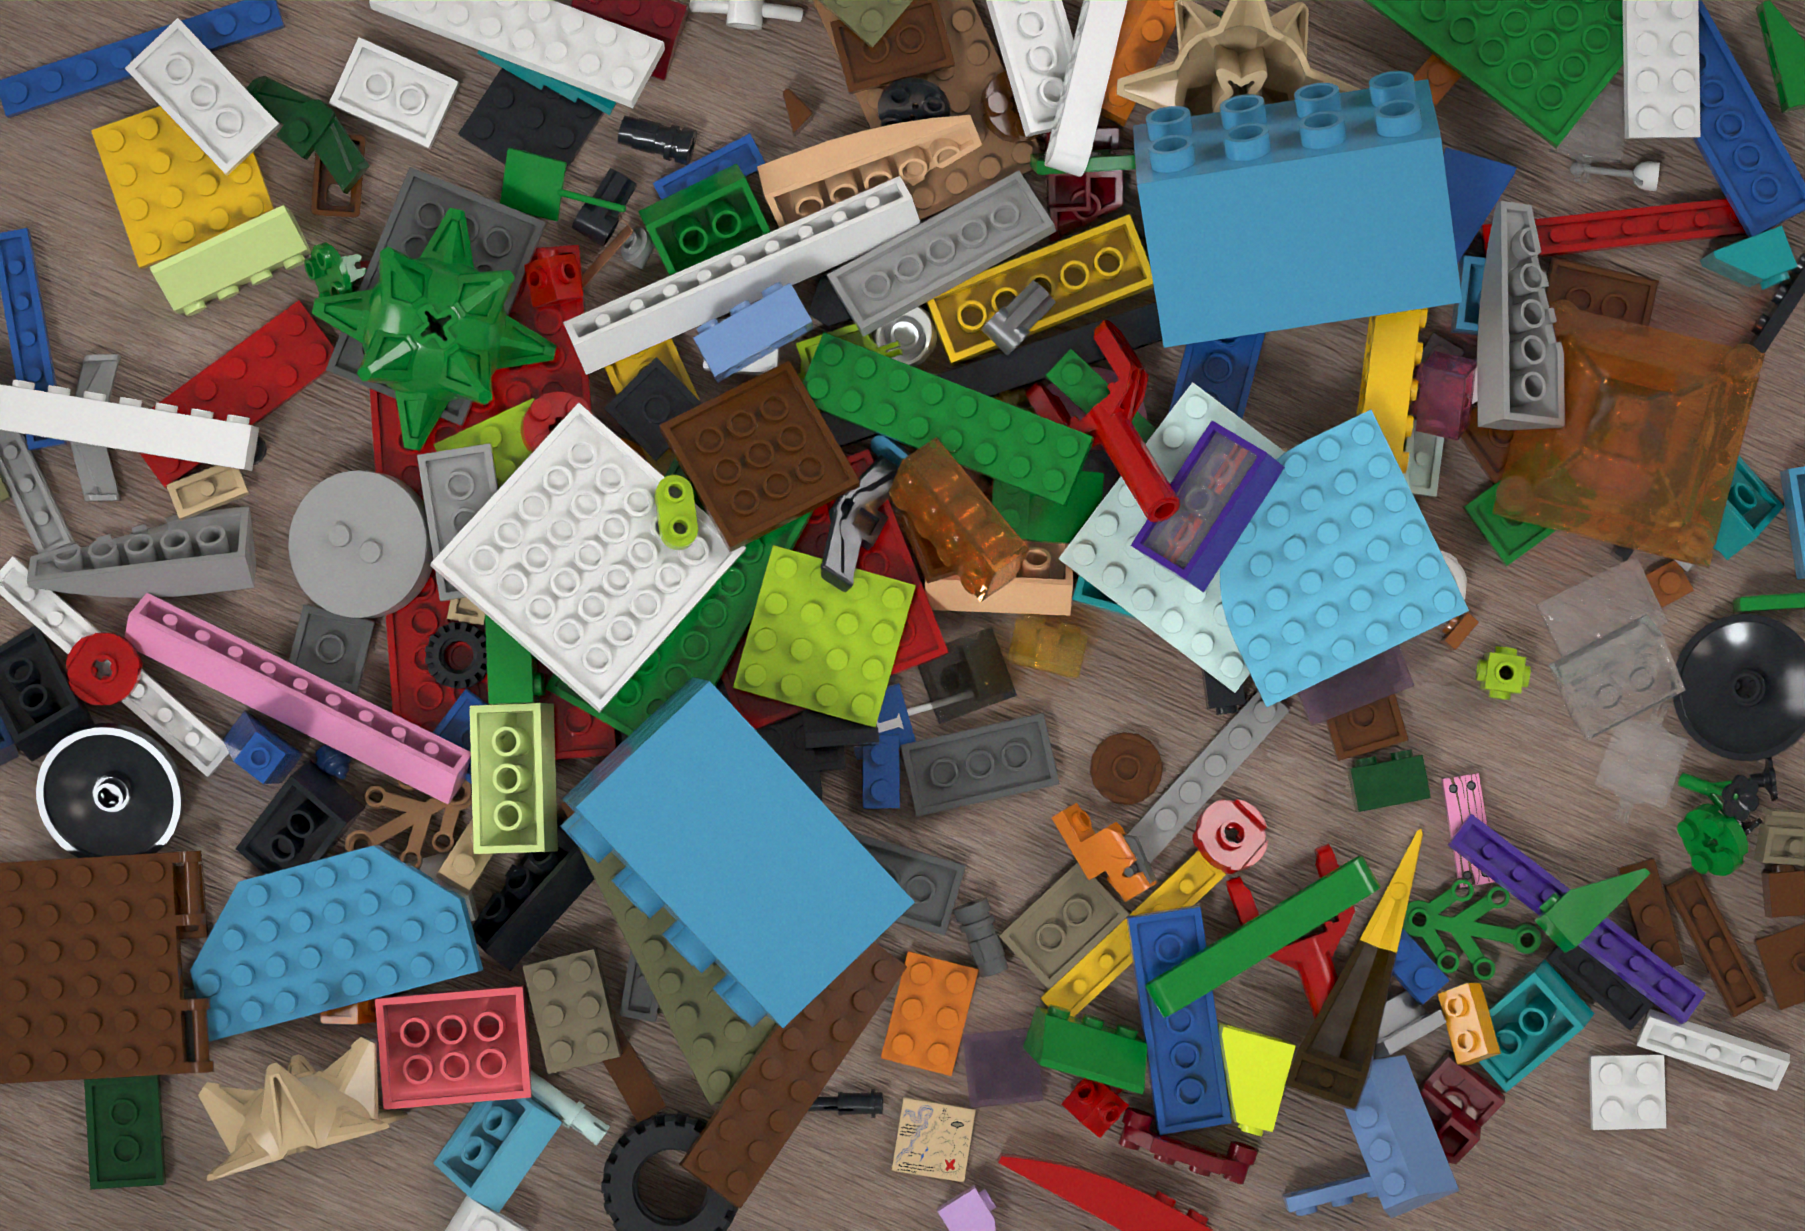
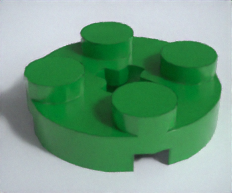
[1677,803,1748,876]

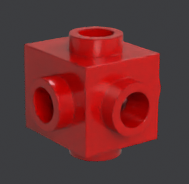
[524,249,584,308]
[1061,1078,1129,1138]

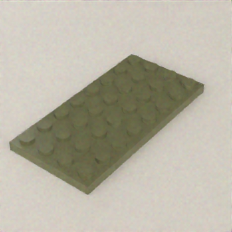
[578,846,777,1106]

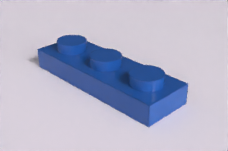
[653,133,765,200]

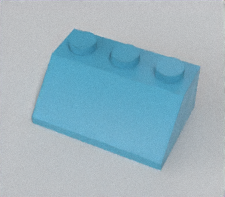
[433,1098,562,1213]

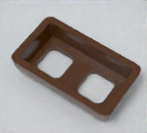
[311,134,366,218]

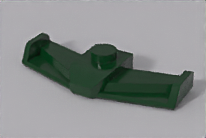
[246,75,370,194]

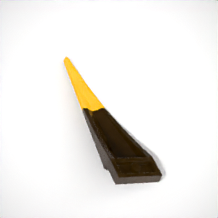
[1285,829,1423,1112]

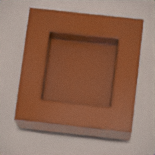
[1642,560,1694,608]
[1440,613,1479,651]

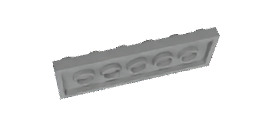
[827,171,1056,336]

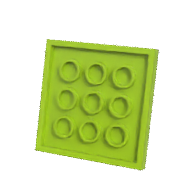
[733,545,916,728]

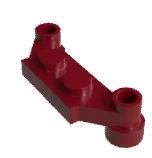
[1118,1107,1259,1184]

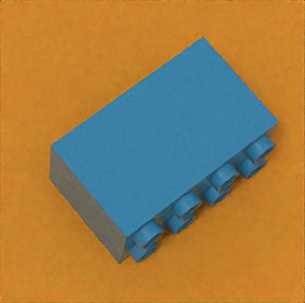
[1133,71,1462,348]
[561,677,915,1028]

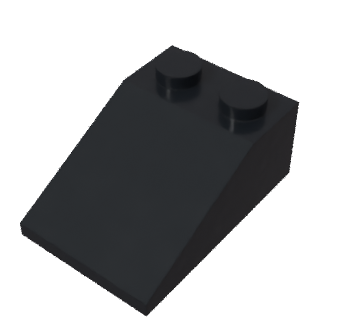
[0,626,95,762]
[235,760,365,874]

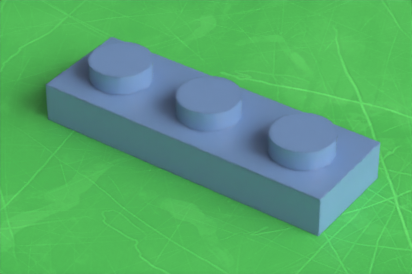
[1282,1172,1378,1216]

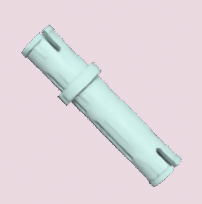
[531,1071,610,1146]

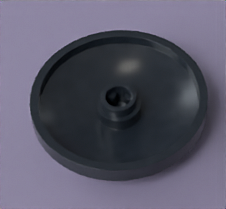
[1672,614,1805,761]
[36,723,184,858]

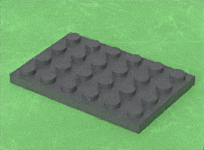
[326,167,546,427]

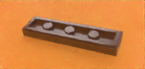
[1664,870,1766,1018]

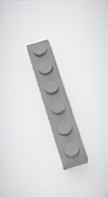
[1127,691,1290,863]

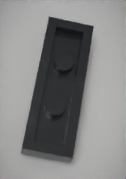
[1546,945,1654,1031]

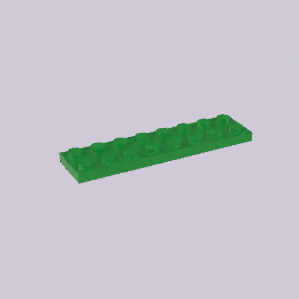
[803,332,1094,507]

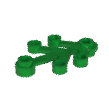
[1403,878,1542,980]

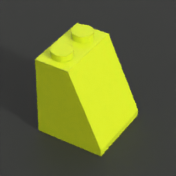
[1218,1022,1295,1136]

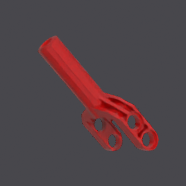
[1025,319,1180,523]
[1226,844,1355,1019]

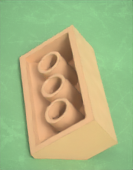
[925,529,1073,616]

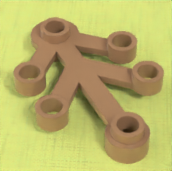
[345,780,472,869]

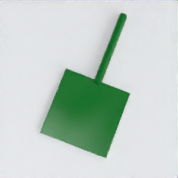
[500,147,626,222]

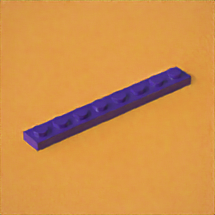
[1447,814,1706,1024]

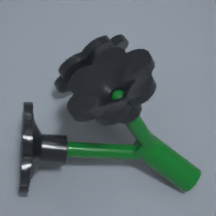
[1678,757,1778,836]

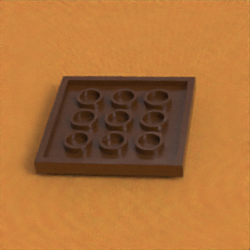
[659,361,860,552]

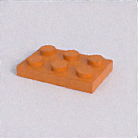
[881,951,979,1076]

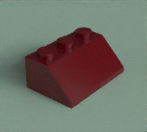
[571,0,689,81]

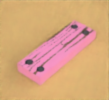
[1441,773,1495,888]

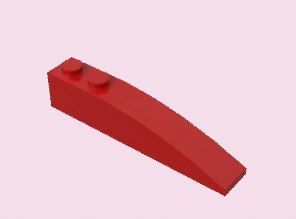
[997,1153,1213,1231]

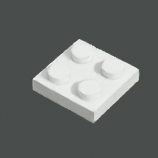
[1589,1054,1666,1130]

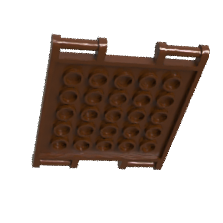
[0,850,214,1084]

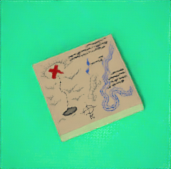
[892,1097,976,1182]

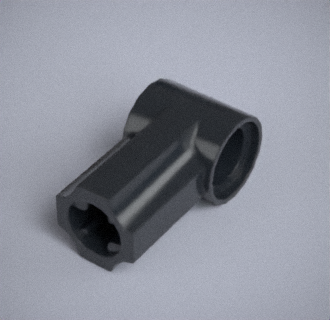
[572,168,637,246]

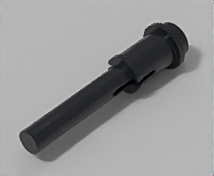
[808,1089,883,1118]

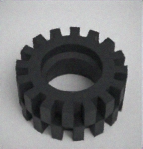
[425,622,487,689]

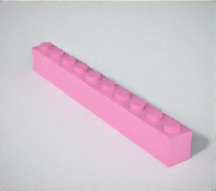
[124,593,471,804]

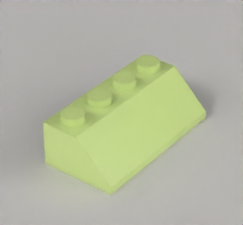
[150,205,311,316]
[470,703,558,854]

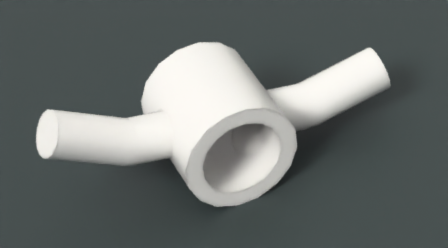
[689,0,803,30]

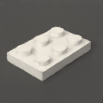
[329,37,460,150]

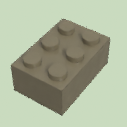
[522,948,623,1074]

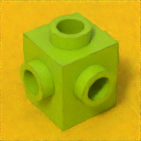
[1476,646,1531,700]

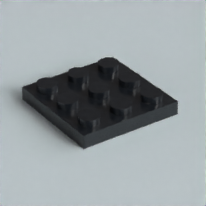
[458,68,605,173]

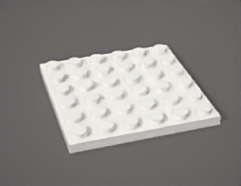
[430,403,746,713]

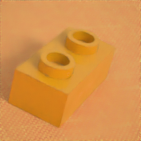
[1438,983,1501,1065]

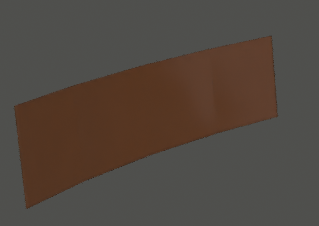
[602,1018,667,1122]

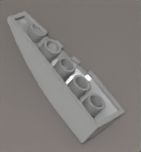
[1477,201,1565,430]
[27,506,256,598]

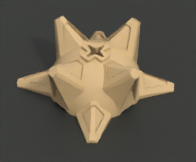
[1117,0,1361,116]
[198,1037,408,1181]

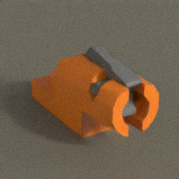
[1051,803,1157,902]

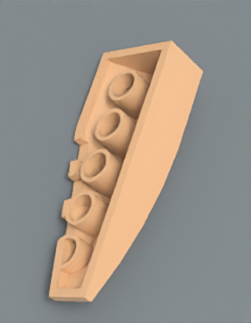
[757,115,982,228]

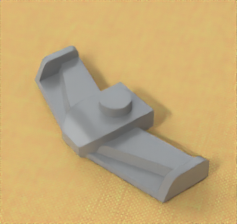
[69,354,122,502]

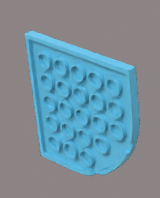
[1220,410,1469,708]

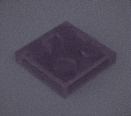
[963,1027,1043,1108]

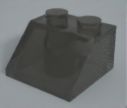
[917,627,1017,724]

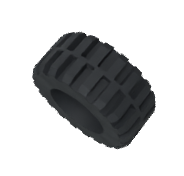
[601,1112,738,1231]

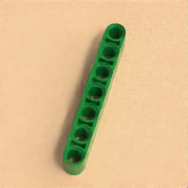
[1144,855,1381,1018]

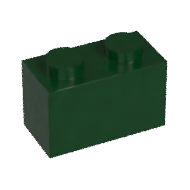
[1347,749,1431,812]

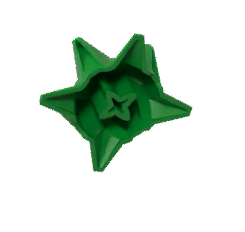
[312,208,556,451]

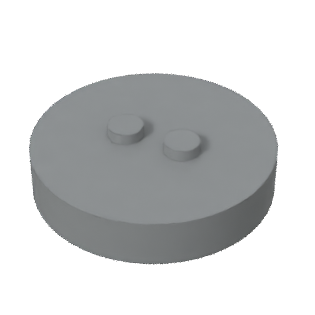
[288,471,433,618]

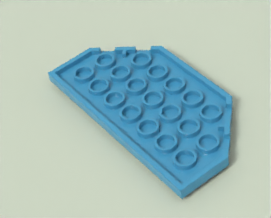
[190,845,483,1041]

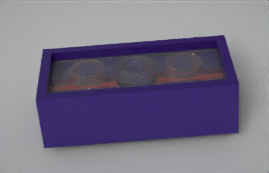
[1130,420,1285,593]

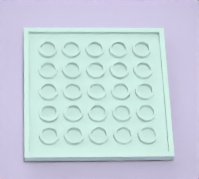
[1058,382,1285,693]

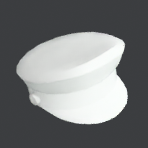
[873,306,938,367]

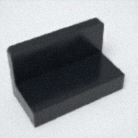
[802,709,879,751]

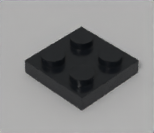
[604,357,702,461]

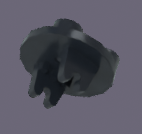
[878,78,950,127]

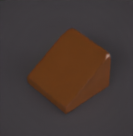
[783,88,813,137]

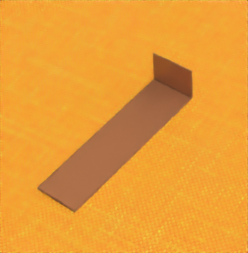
[582,215,634,289]

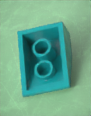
[1479,959,1595,1092]

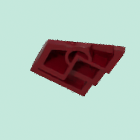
[1045,126,1123,241]
[1418,1052,1505,1164]

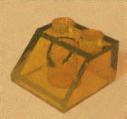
[1005,614,1088,679]

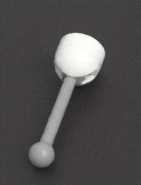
[1570,161,1660,191]

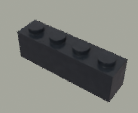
[472,813,594,971]

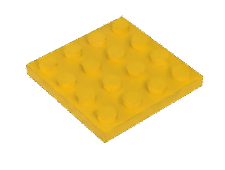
[91,106,274,269]

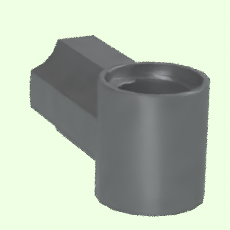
[981,280,1056,355]

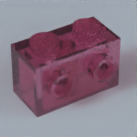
[1413,351,1477,441]

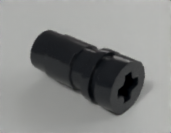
[618,115,697,165]

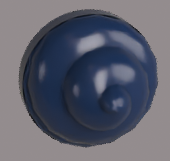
[315,744,352,780]

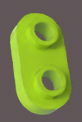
[655,475,698,550]

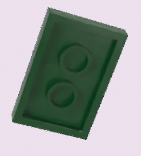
[84,1075,166,1190]

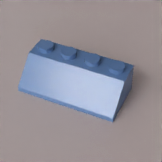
[1344,1055,1460,1218]

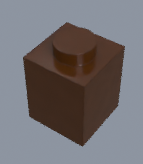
[1761,864,1805,918]

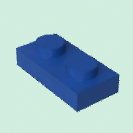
[862,734,900,809]
[1392,928,1449,1006]

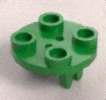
[304,242,367,298]

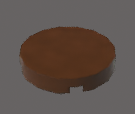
[1090,732,1163,805]

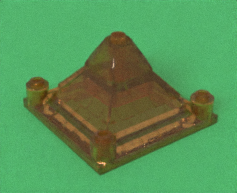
[1493,300,1765,568]

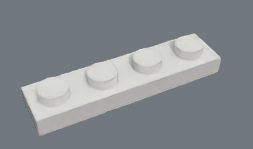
[1637,1009,1790,1091]

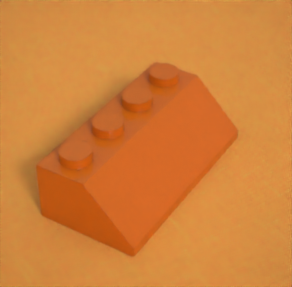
[1100,0,1177,127]

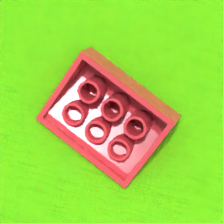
[375,984,532,1110]

